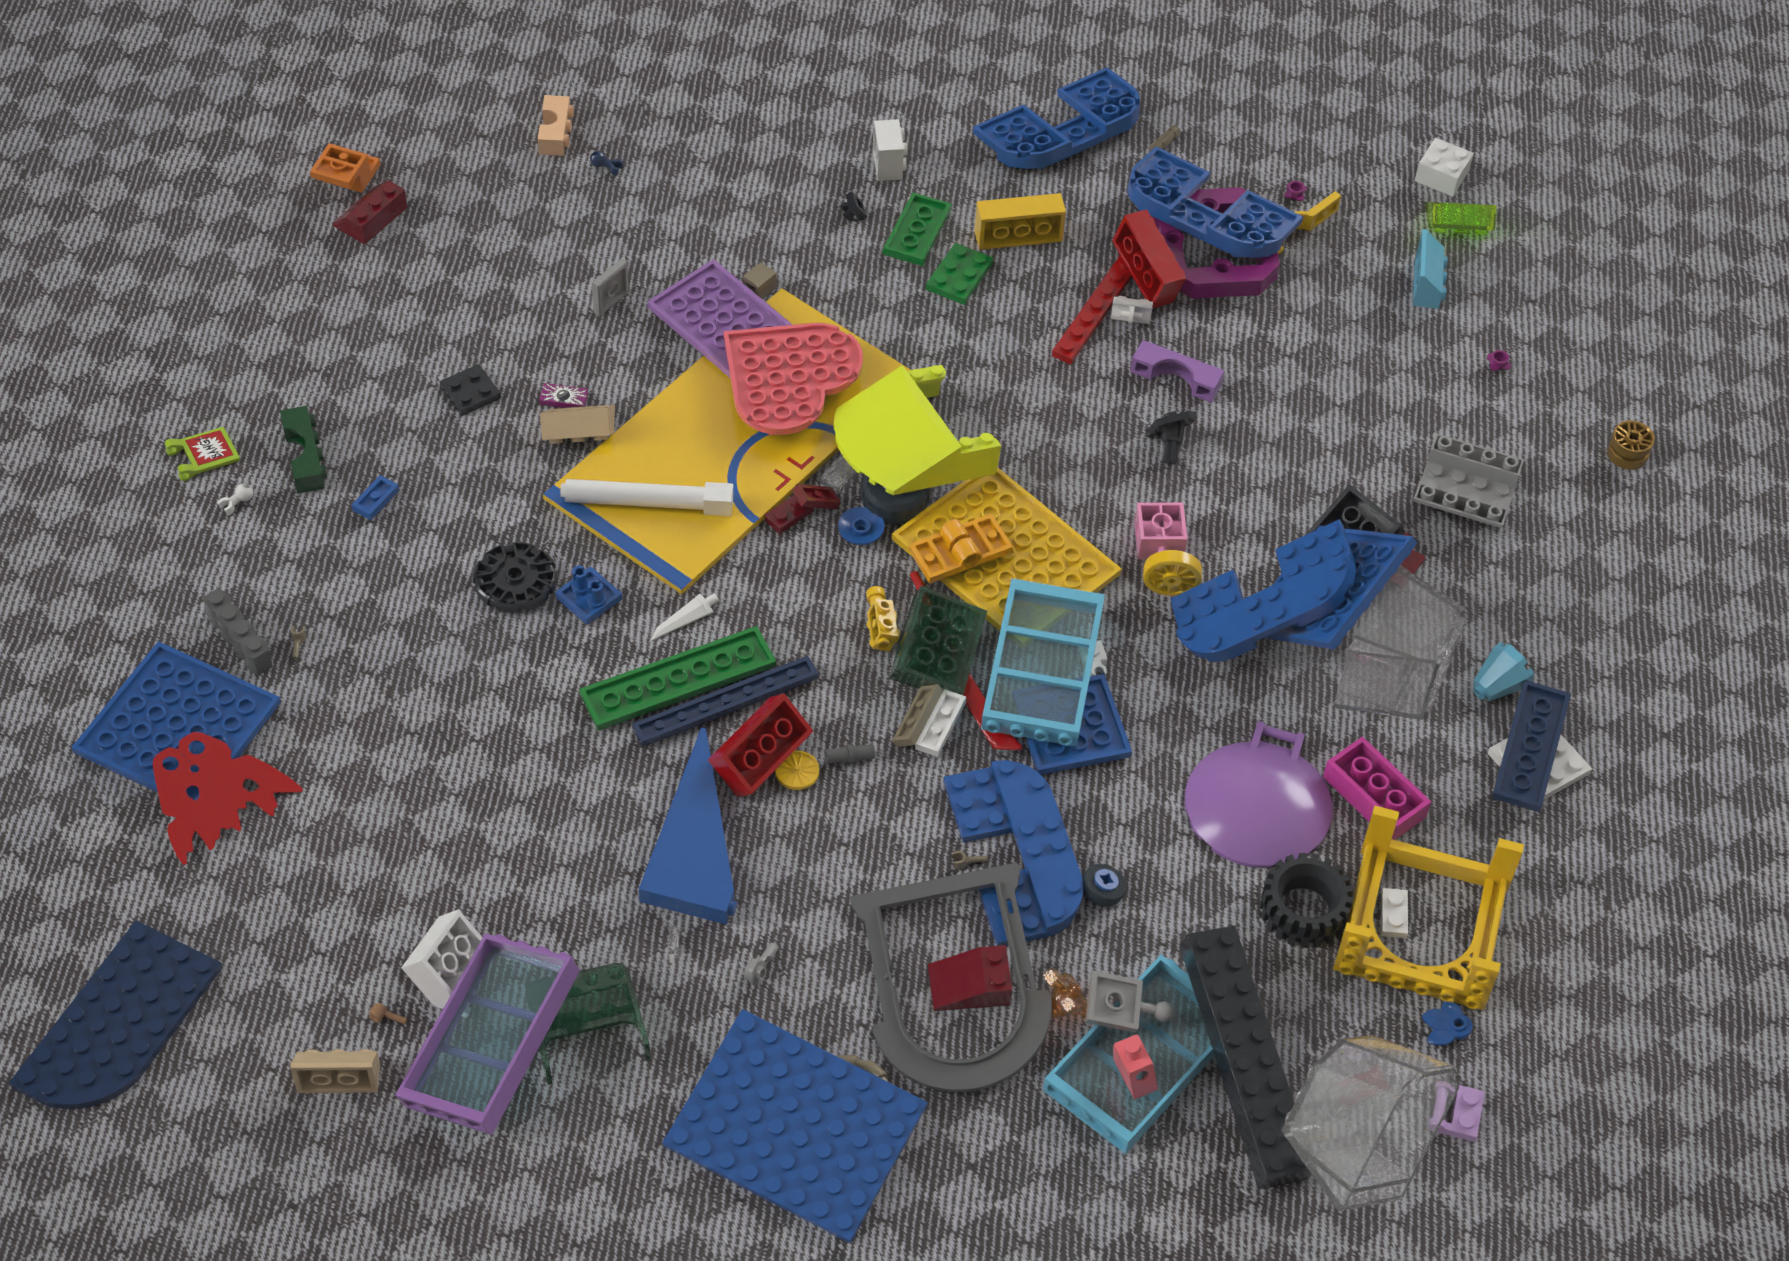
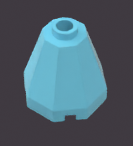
[1473,642,1534,701]

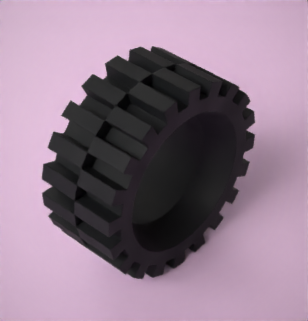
[1260,853,1354,948]

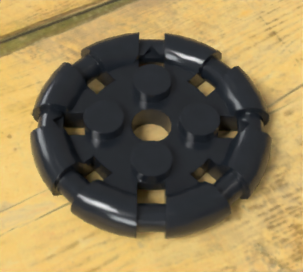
[473,542,558,613]

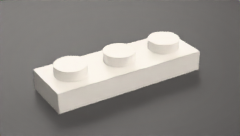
[915,689,966,757]

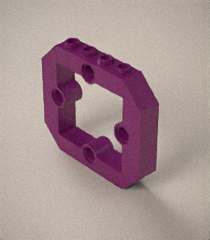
[1152,187,1280,299]

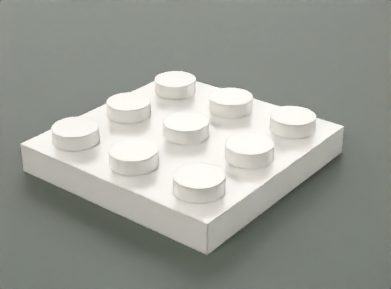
[1488,735,1592,800]

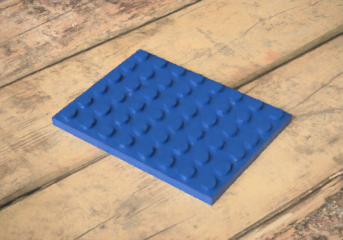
[662,1009,928,1244]

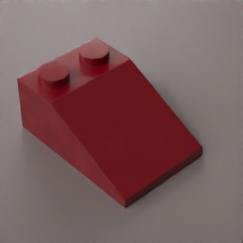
[928,945,1012,1012]

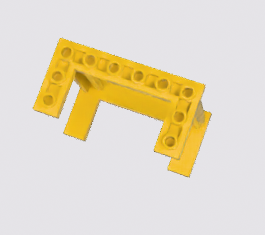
[1333,805,1524,1010]

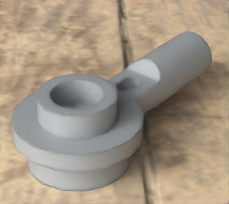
[744,943,779,985]

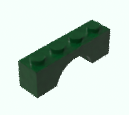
[280,405,327,494]

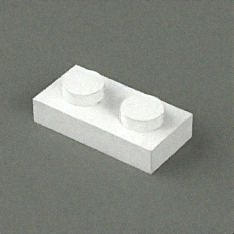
[1381,888,1408,939]

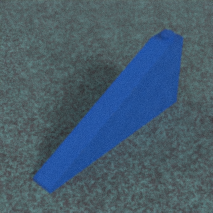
[639,728,737,925]

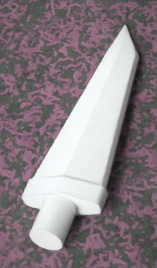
[651,594,719,641]

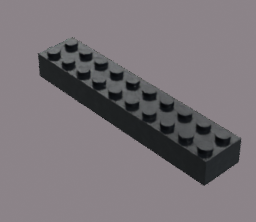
[1179,925,1317,1190]

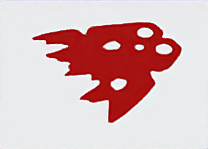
[153,732,303,865]

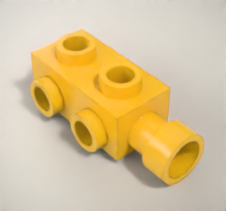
[866,586,900,652]

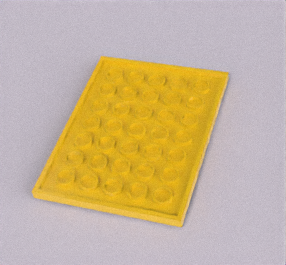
[892,467,1122,650]

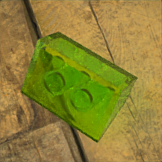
[1425,202,1497,235]

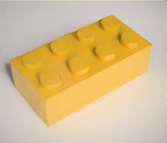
[974,193,1066,250]

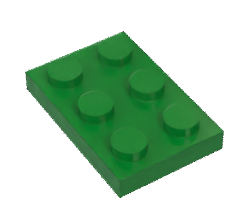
[926,242,994,305]

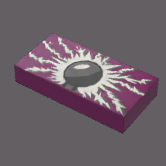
[539,383,588,408]

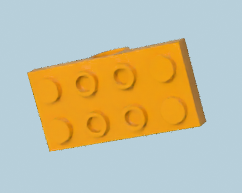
[908,513,1013,584]

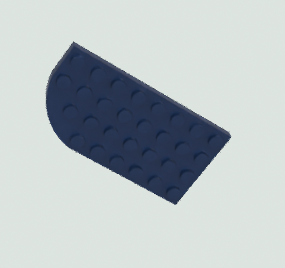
[9,920,223,1109]

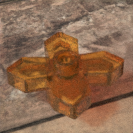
[1042,968,1087,1020]

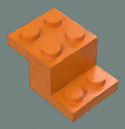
[310,143,381,193]

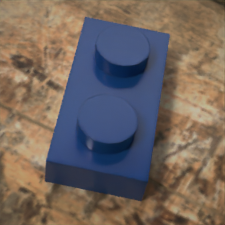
[351,475,399,521]

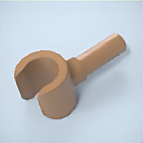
[369,1003,407,1024]

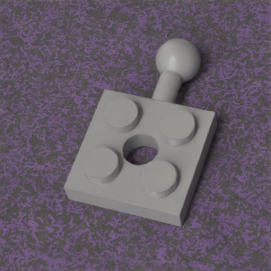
[1085,970,1174,1033]

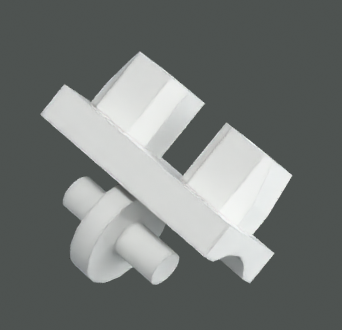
[1111,296,1153,325]

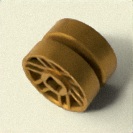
[1607,420,1655,470]

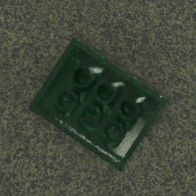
[889,585,987,695]

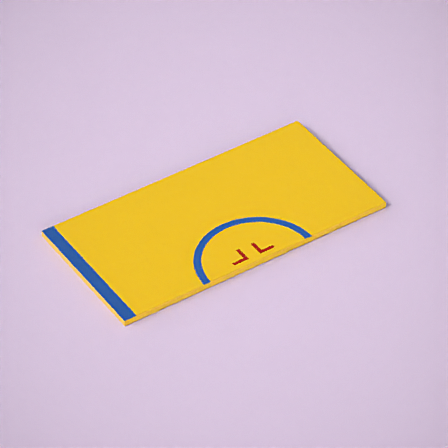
[543,288,910,595]

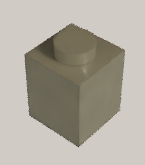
[743,262,777,299]

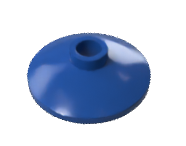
[838,507,884,545]

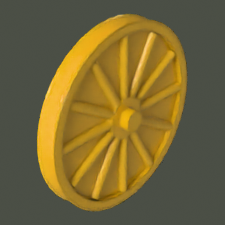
[775,751,819,790]

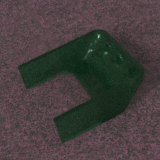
[526,963,651,1085]

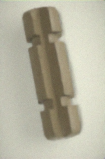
[1150,125,1181,151]

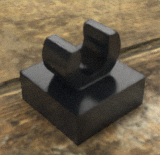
[840,191,867,221]

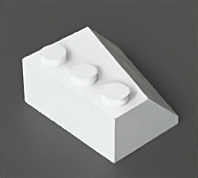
[401,909,482,1018]

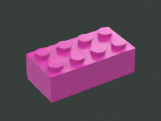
[1323,736,1431,840]

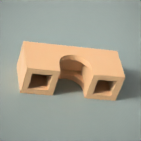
[538,95,574,156]

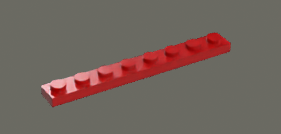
[1052,256,1132,365]

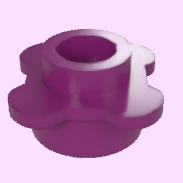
[1284,181,1307,201]
[1486,350,1511,371]

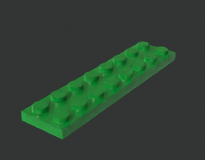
[579,626,776,731]

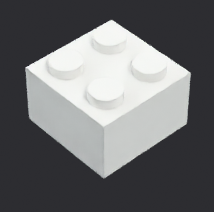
[873,119,907,181]
[1415,138,1474,196]

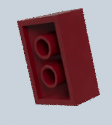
[332,180,408,245]

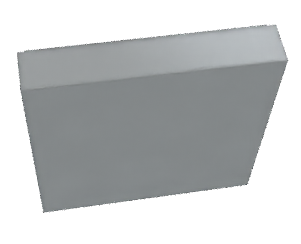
[592,258,629,316]

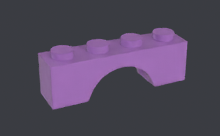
[1130,340,1225,403]

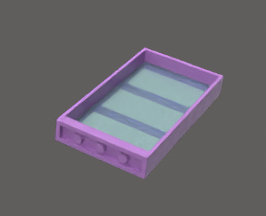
[395,933,580,1135]

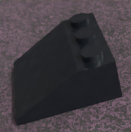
[1304,484,1405,536]

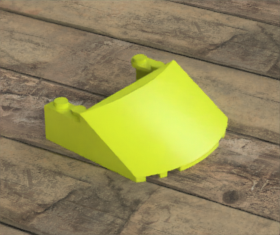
[833,365,1001,495]

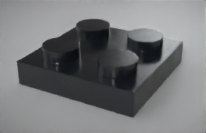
[439,364,501,416]

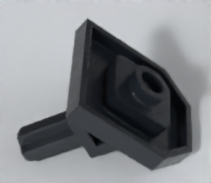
[1145,411,1197,465]

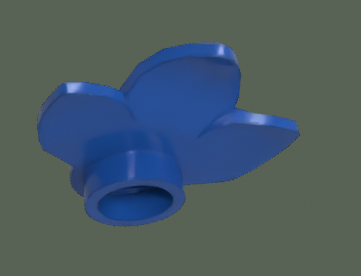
[1422,1001,1473,1046]

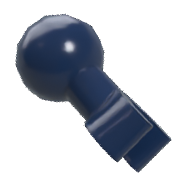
[590,151,623,176]

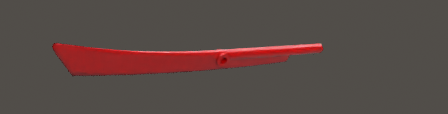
[910,571,1022,750]

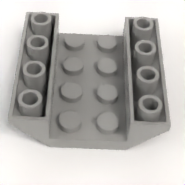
[1413,433,1524,528]

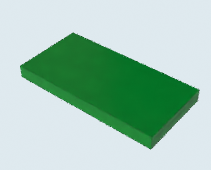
[882,192,952,266]

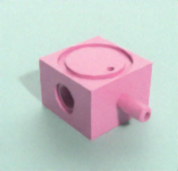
[1134,503,1187,559]

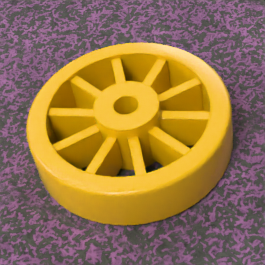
[1143,550,1202,597]

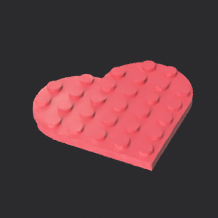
[723,323,863,435]

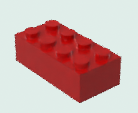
[1112,209,1186,309]
[708,694,814,797]

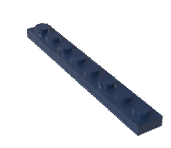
[632,656,818,747]

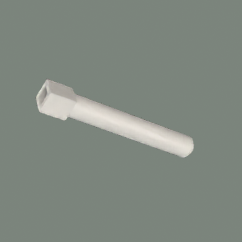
[560,479,733,516]

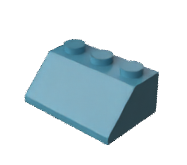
[1413,229,1448,309]

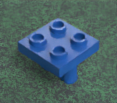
[555,565,623,625]

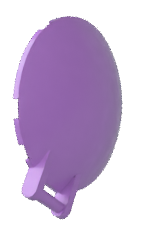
[1185,721,1332,868]

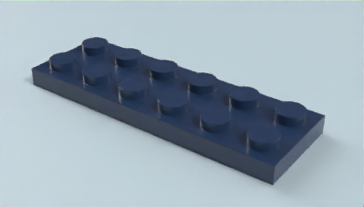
[1491,680,1571,813]

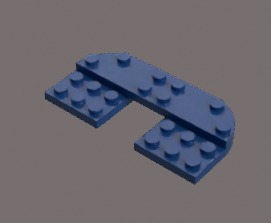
[973,67,1140,169]
[1127,147,1303,258]
[1170,520,1356,662]
[943,760,1083,946]

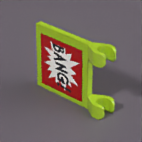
[165,426,240,481]

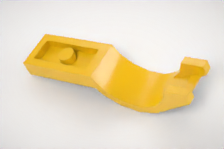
[1278,191,1342,255]

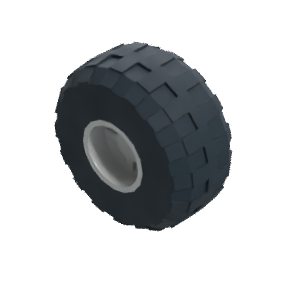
[861,475,930,525]

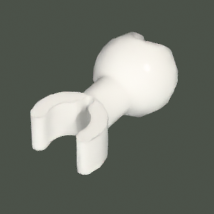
[217,483,253,515]

